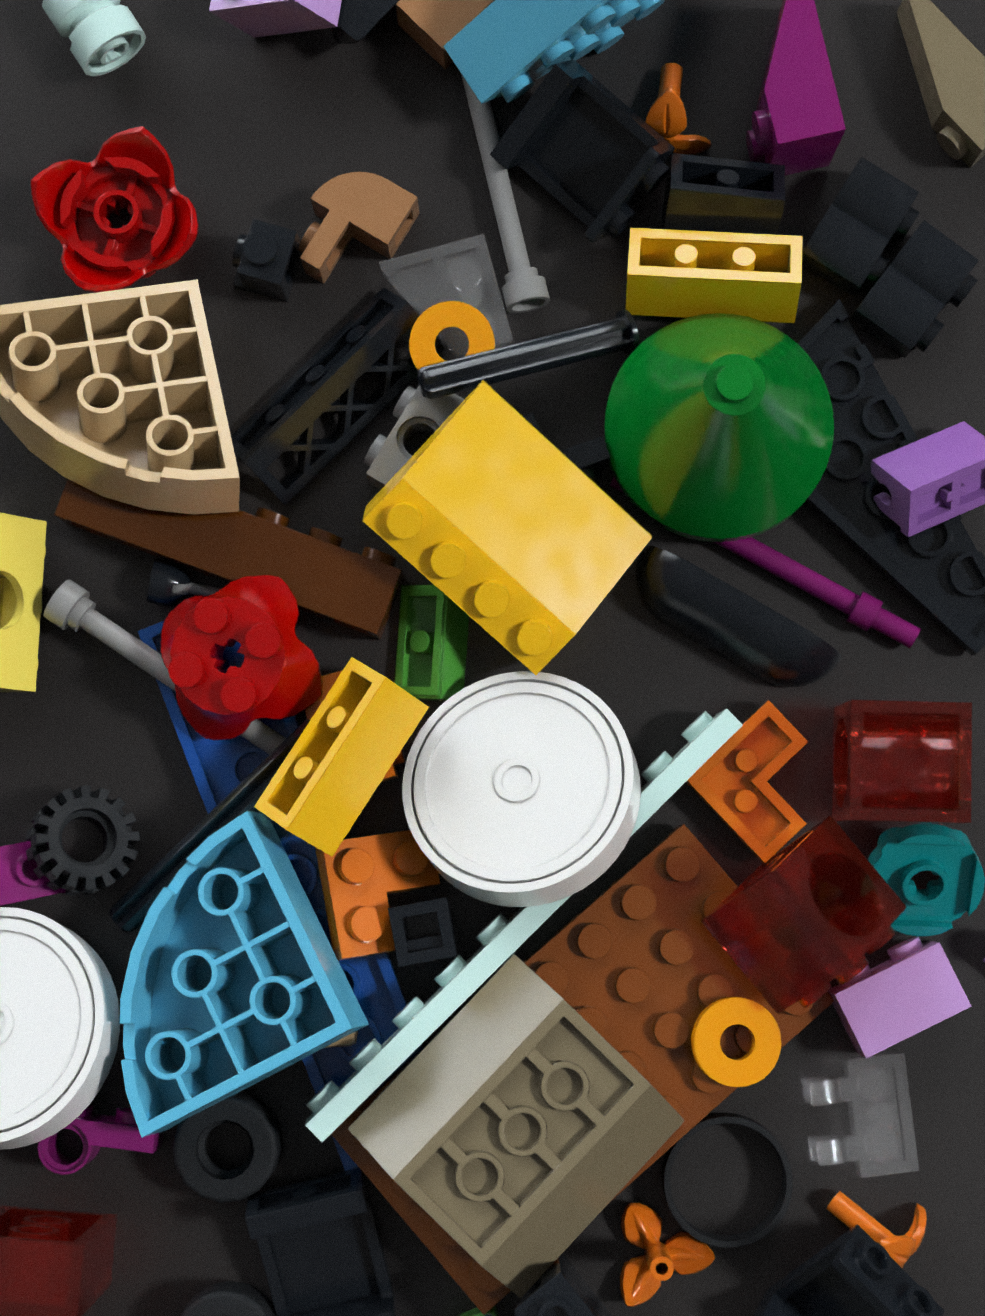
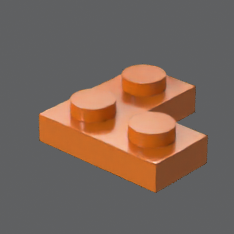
[686,700,808,863]
[315,830,440,961]

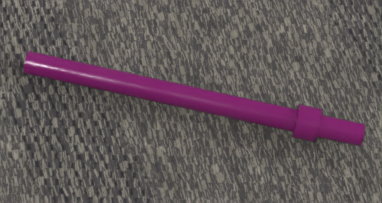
[609,476,921,649]

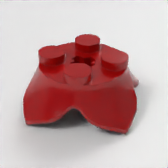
[31,126,199,293]
[161,575,322,740]

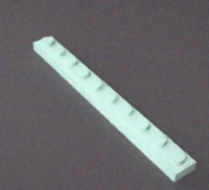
[305,708,743,1142]

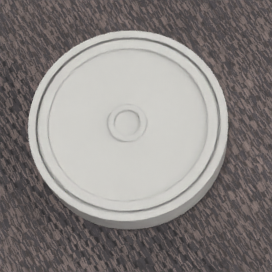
[402,671,641,907]
[0,907,120,1150]

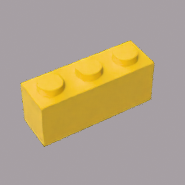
[625,228,803,323]
[254,657,429,857]

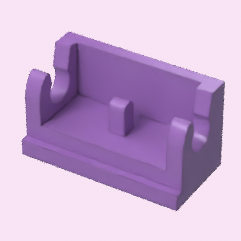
[871,421,985,537]

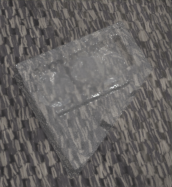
[379,234,514,358]

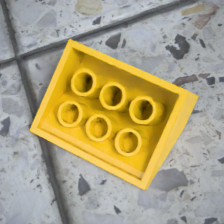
[363,380,652,675]

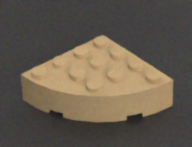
[0,279,240,515]

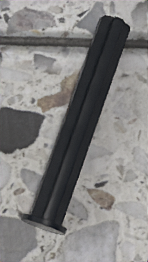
[417,310,639,399]

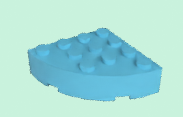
[443,0,665,104]
[119,811,369,1138]

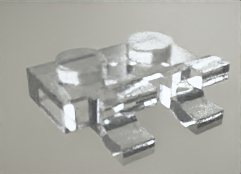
[801,1051,919,1178]

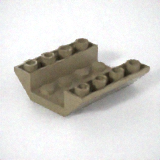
[348,954,685,1298]

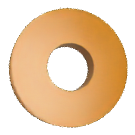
[409,301,495,370]
[691,997,781,1087]

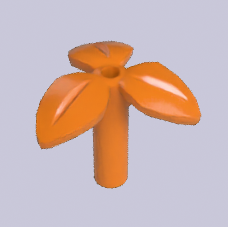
[645,63,711,157]
[826,1191,927,1268]
[620,1203,715,1307]

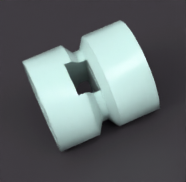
[42,0,146,77]

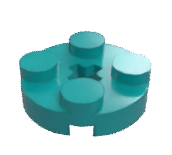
[864,823,985,936]

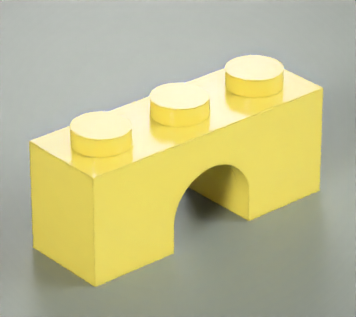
[0,512,47,692]

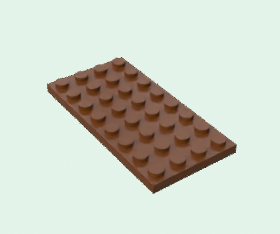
[331,824,834,1315]

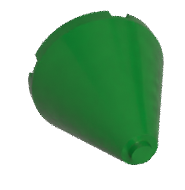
[604,313,834,542]

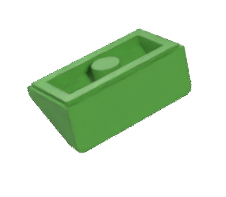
[394,585,469,702]

